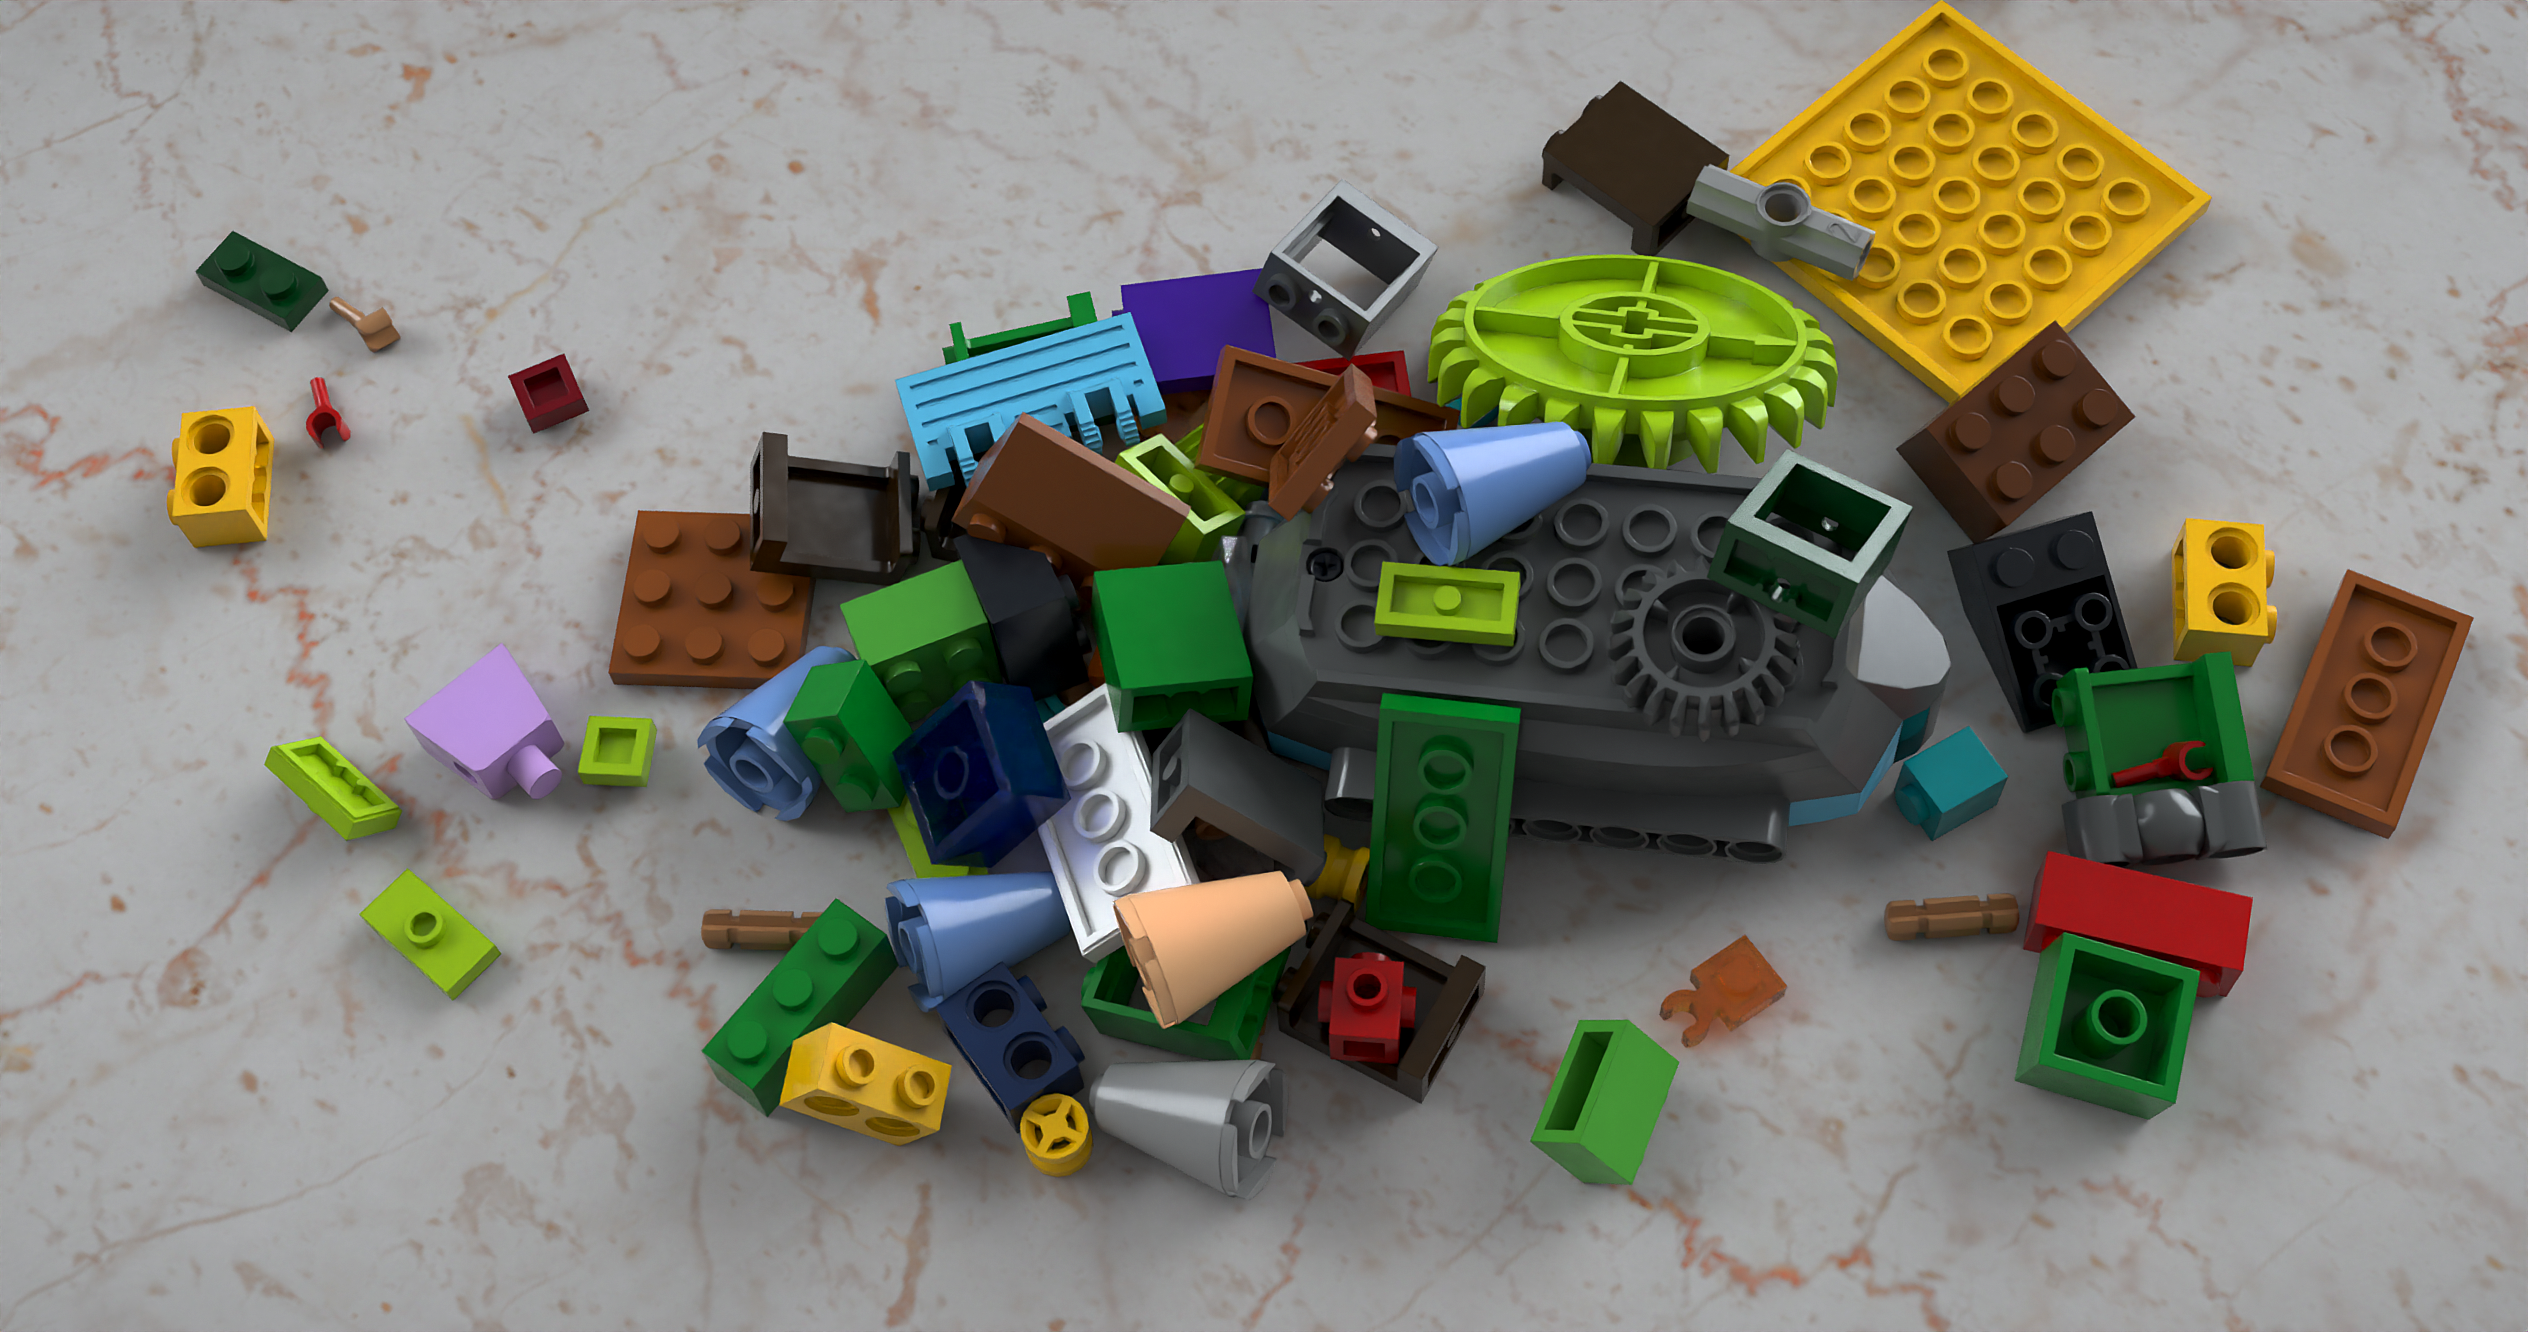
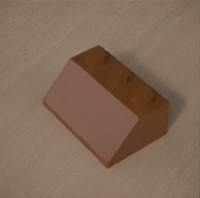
[951,412,1191,604]

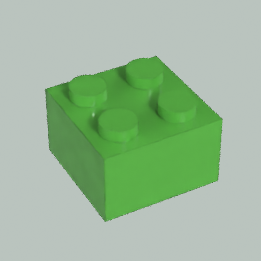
[840,559,1003,723]

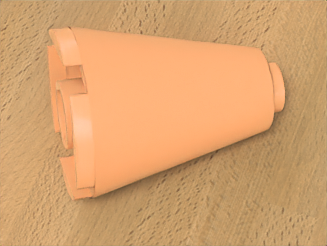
[1113,871,1313,1029]

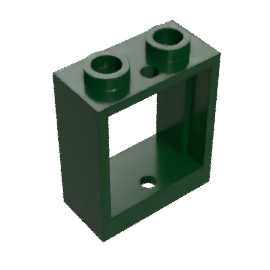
[1707,449,1913,639]

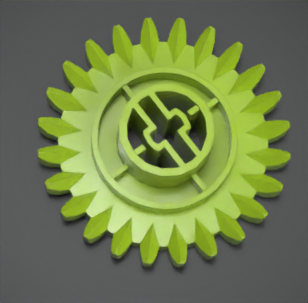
[1427,254,1838,474]

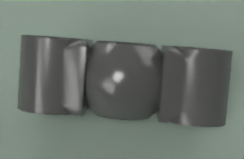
[2061,781,2267,868]

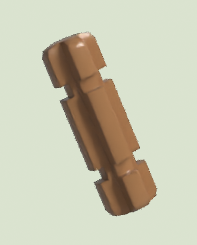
[1884,893,2020,941]
[701,909,823,951]

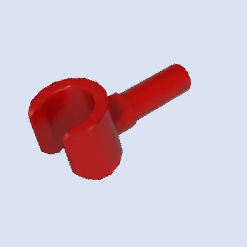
[306,377,351,449]
[2111,741,2213,788]

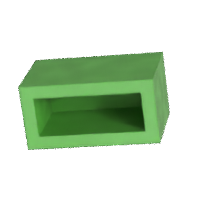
[1530,1020,1679,1185]

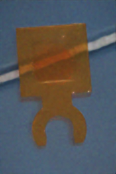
[1659,935,1787,1048]

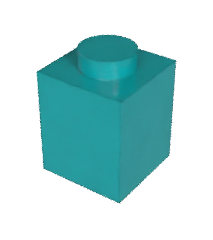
[1894,726,2008,841]

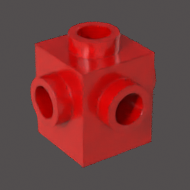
[1318,952,1417,1064]

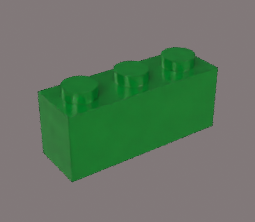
[701,898,899,1117]

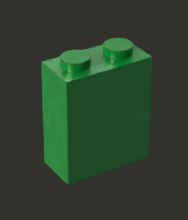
[1090,560,1254,733]

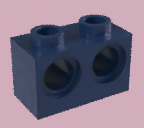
[935,961,1085,1134]

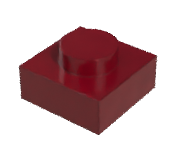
[508,353,589,434]

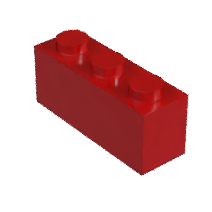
[2023,851,2253,998]

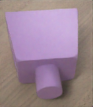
[404,643,564,799]

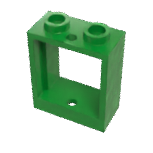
[1081,945,1291,1061]

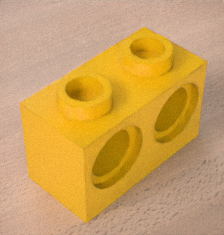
[167,406,275,548]
[2171,518,2277,667]
[779,1022,952,1146]

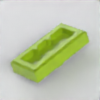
[264,736,402,841]
[359,868,501,1001]

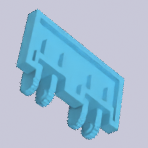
[895,312,1167,492]

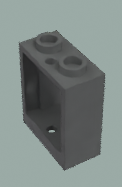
[1252,179,1439,361]

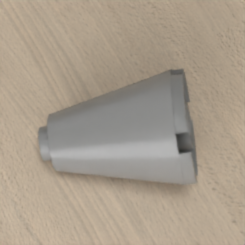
[1089,1059,1288,1200]

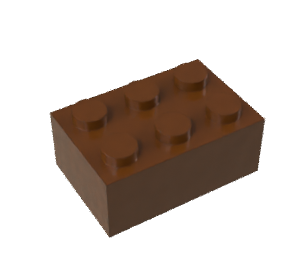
[1896,320,2136,543]

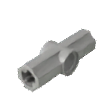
[1686,164,1876,281]

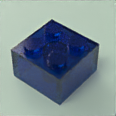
[892,680,1072,868]

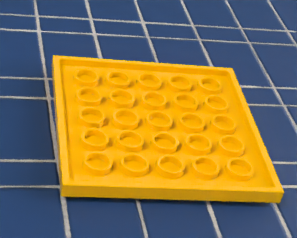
[1729,0,2212,403]

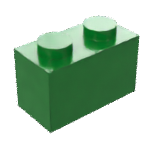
[783,659,926,813]

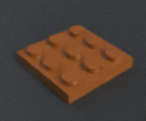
[608,510,816,689]

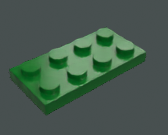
[1365,693,1521,943]

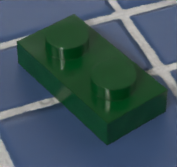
[195,231,329,332]

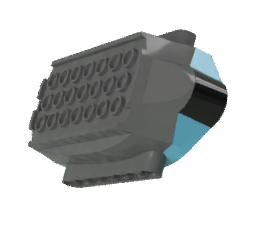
[1243,444,1951,864]

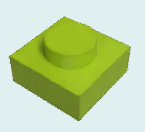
[578,716,657,787]

